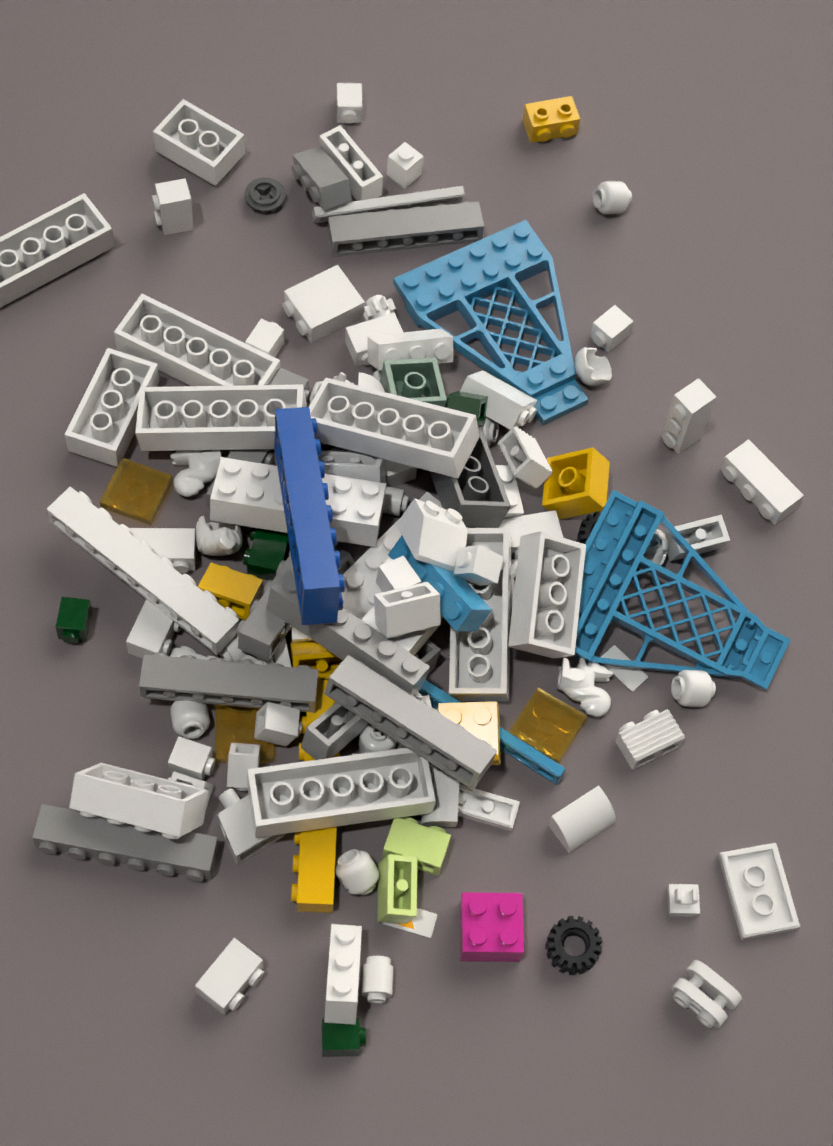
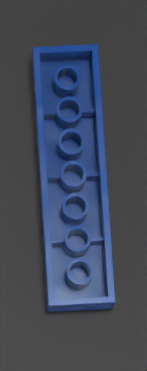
[274,407,345,625]

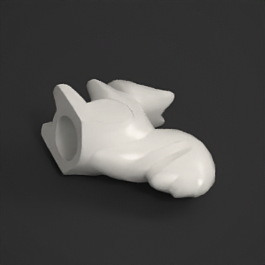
[170,450,222,497]
[556,658,613,717]

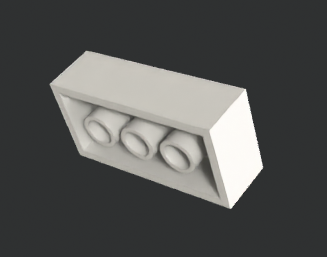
[64,348,160,467]
[508,531,586,659]
[69,763,209,839]

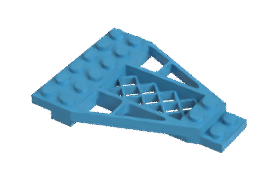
[393,220,588,426]
[573,490,791,690]

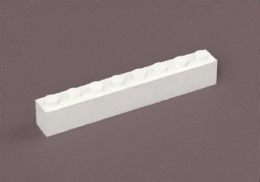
[47,487,239,655]

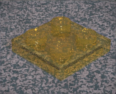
[99,458,173,525]
[509,687,587,764]
[215,705,274,763]

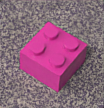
[459,892,524,962]

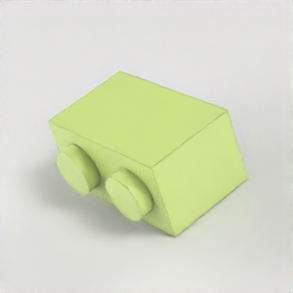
[382,817,451,877]
[377,854,417,924]

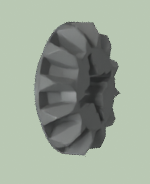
[245,178,285,214]

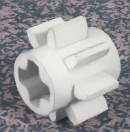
[363,295,396,321]

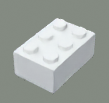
[153,99,245,186]

